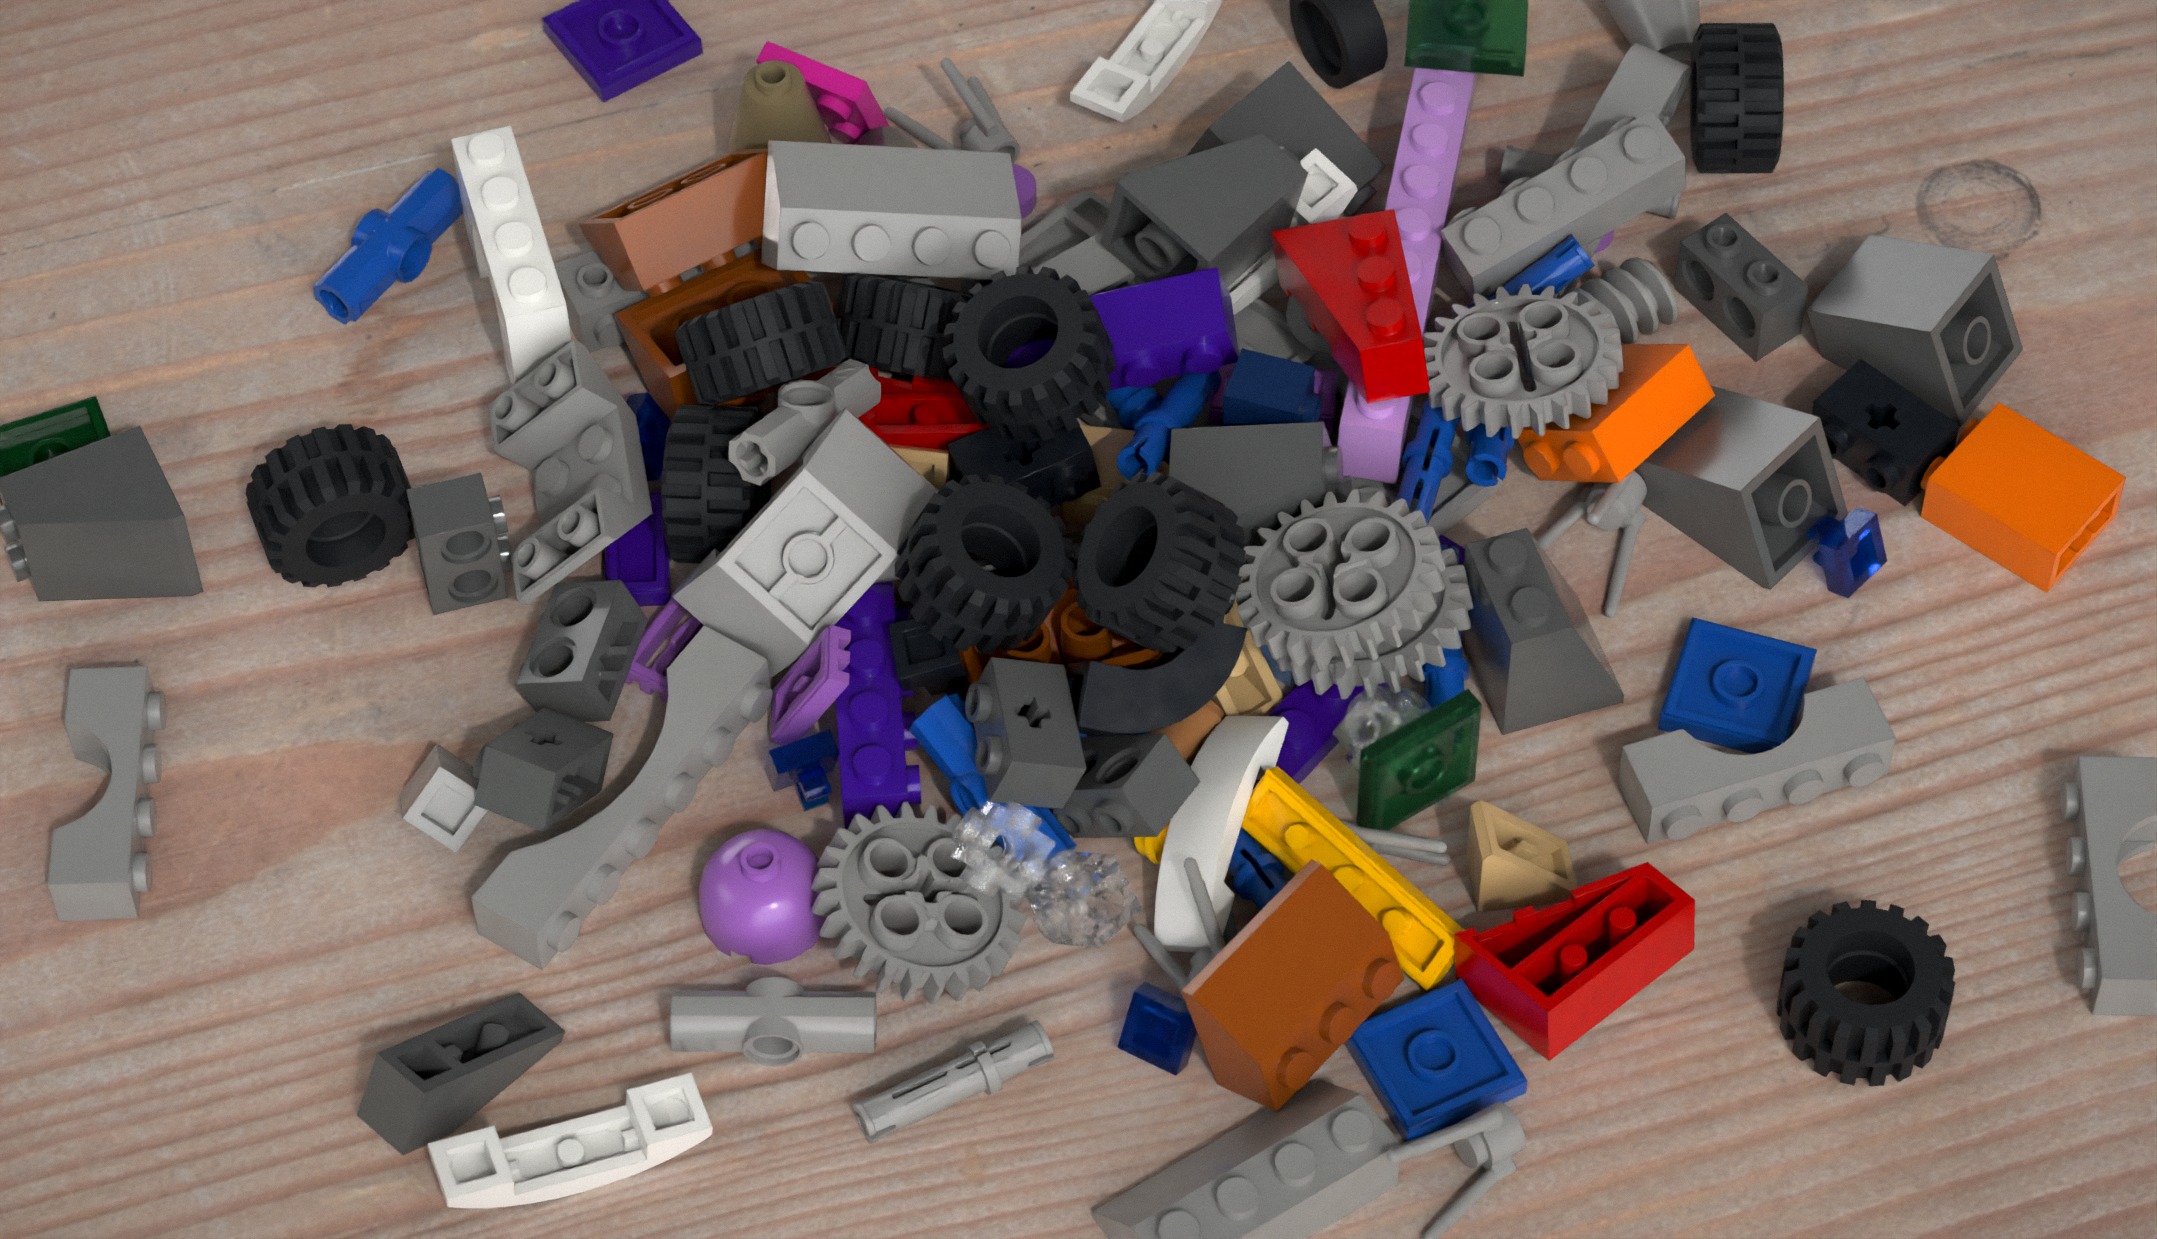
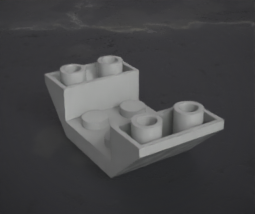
[488,339,652,605]
[672,407,939,679]

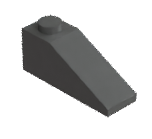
[357,993,565,1155]

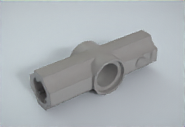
[728,359,881,486]
[670,977,877,1066]

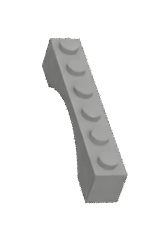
[471,625,773,970]

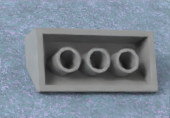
[761,140,1022,280]
[1093,1080,1401,1239]

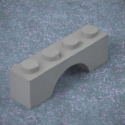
[48,666,166,921]
[1617,677,1896,844]
[2060,756,2157,1016]

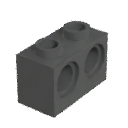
[1674,213,1808,362]
[406,473,513,615]
[516,580,649,722]
[1051,733,1201,838]

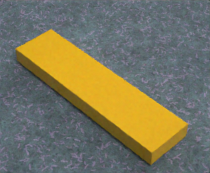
[1241,766,1464,991]

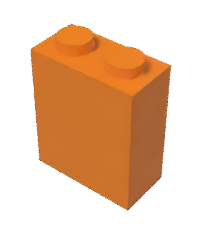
[1517,344,1716,483]
[1920,402,2126,593]

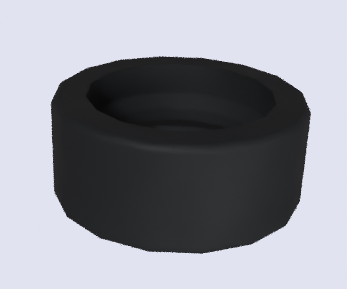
[1289,0,1388,89]

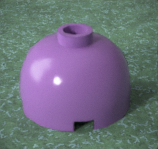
[698,829,827,965]

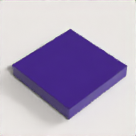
[542,0,703,103]

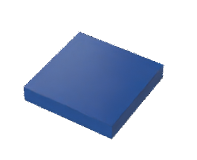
[1658,617,1817,754]
[1344,978,1527,1142]

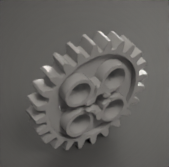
[1423,284,1624,439]
[1235,489,1446,670]
[1277,537,1474,699]
[811,802,1027,1004]

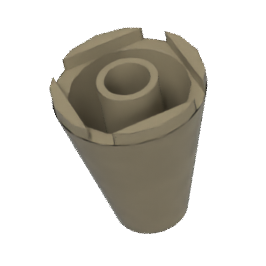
[726,60,832,155]

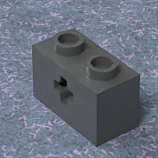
[965,657,1086,809]
[473,707,614,832]

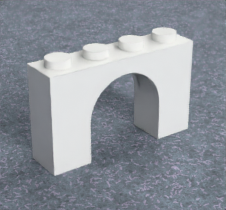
[451,125,572,386]

